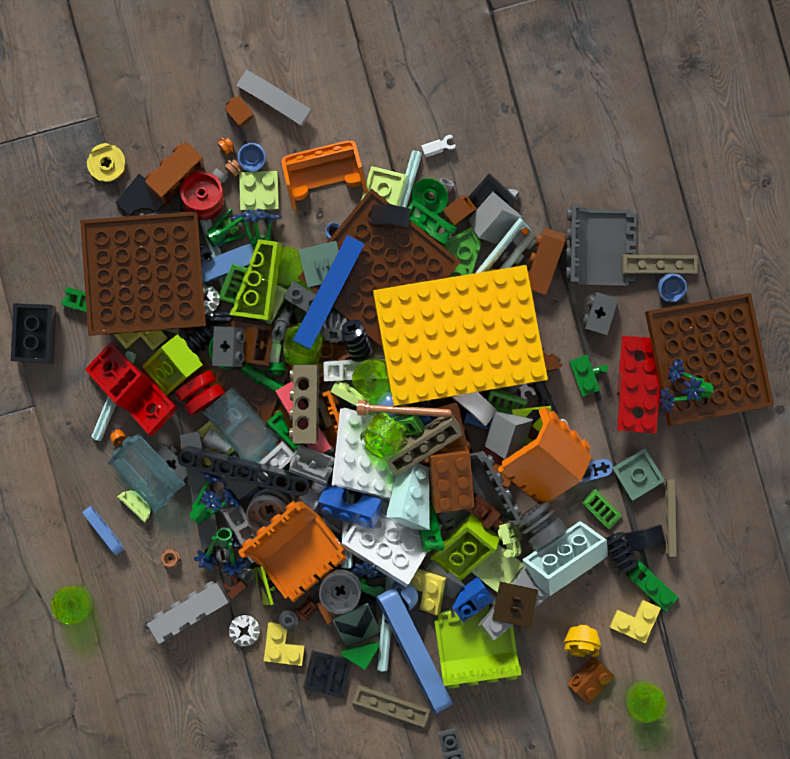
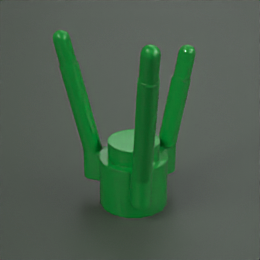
[206,208,244,247]

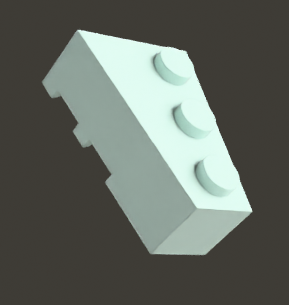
[386,463,430,530]

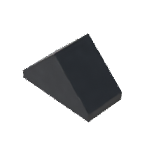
[370,204,411,228]
[624,524,666,552]

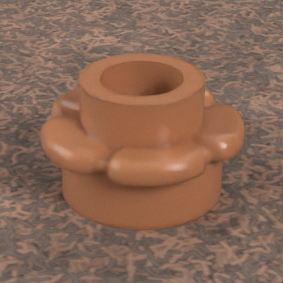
[224,160,242,177]
[161,549,180,568]

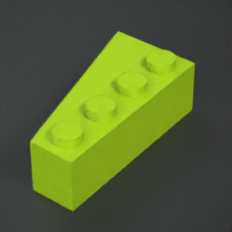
[230,240,282,320]

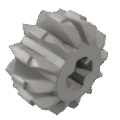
[319,312,349,344]

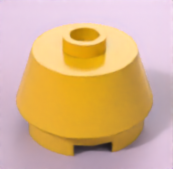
[563,625,602,657]

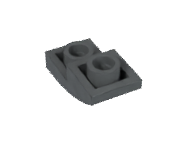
[424,560,465,599]
[438,727,465,759]

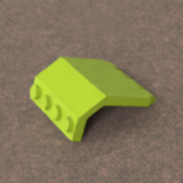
[434,604,522,688]

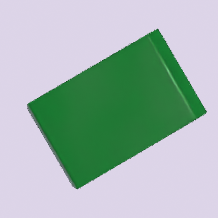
[341,641,380,670]

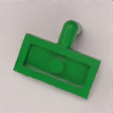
[569,355,608,397]

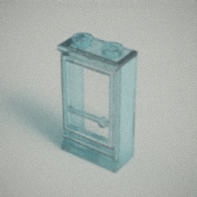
[202,387,279,463]
[108,433,186,513]

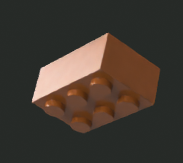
[145,141,204,206]
[428,445,474,513]

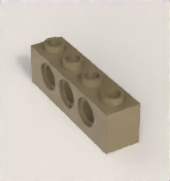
[289,365,319,444]
[384,414,463,476]

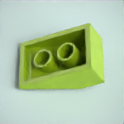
[142,334,203,395]
[430,514,500,581]

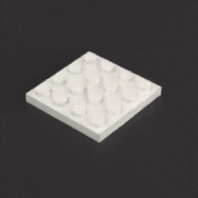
[332,408,403,500]
[340,495,443,587]

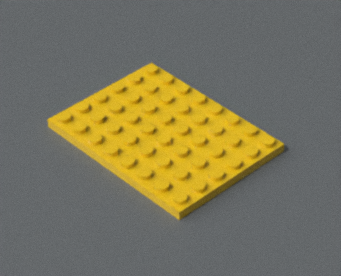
[373,265,548,406]

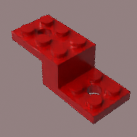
[617,335,660,434]
[85,342,178,436]

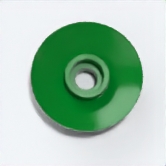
[412,178,448,214]

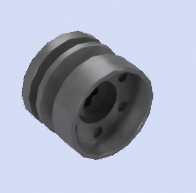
[246,487,292,532]
[515,501,566,551]
[319,568,361,614]

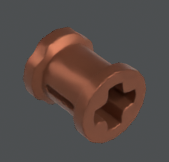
[294,597,319,622]

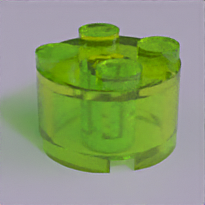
[277,246,303,287]
[283,323,323,366]
[352,358,390,399]
[360,412,406,459]
[51,584,94,625]
[625,681,667,723]

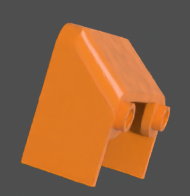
[281,141,368,211]

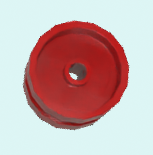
[180,171,224,221]
[175,370,226,416]

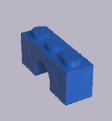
[318,484,382,529]

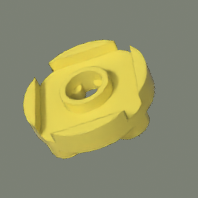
[87,143,126,182]

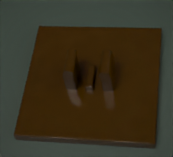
[492,581,538,628]

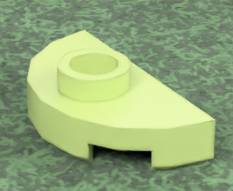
[117,490,151,523]

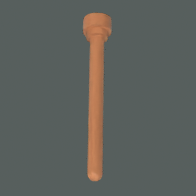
[357,400,452,417]

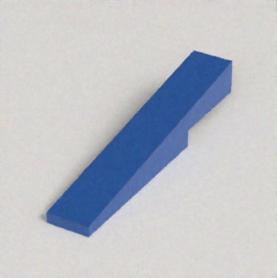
[293,235,364,350]

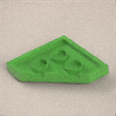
[440,227,481,278]

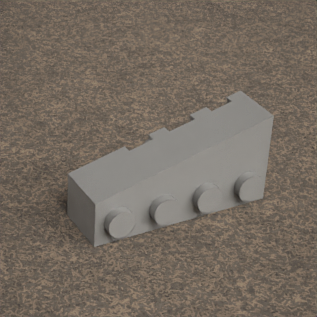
[478,565,550,640]
[147,580,230,644]

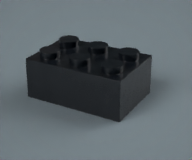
[11,303,56,364]

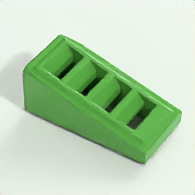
[219,263,248,304]
[486,389,528,414]
[380,414,423,438]
[581,489,622,529]

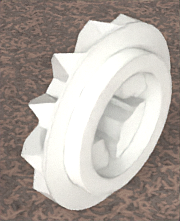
[203,284,220,314]
[229,615,260,646]

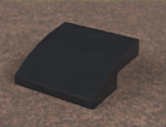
[303,650,351,698]

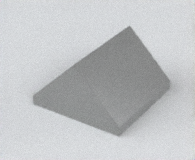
[469,192,522,245]
[485,411,533,459]

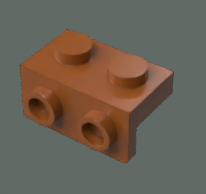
[568,656,615,705]

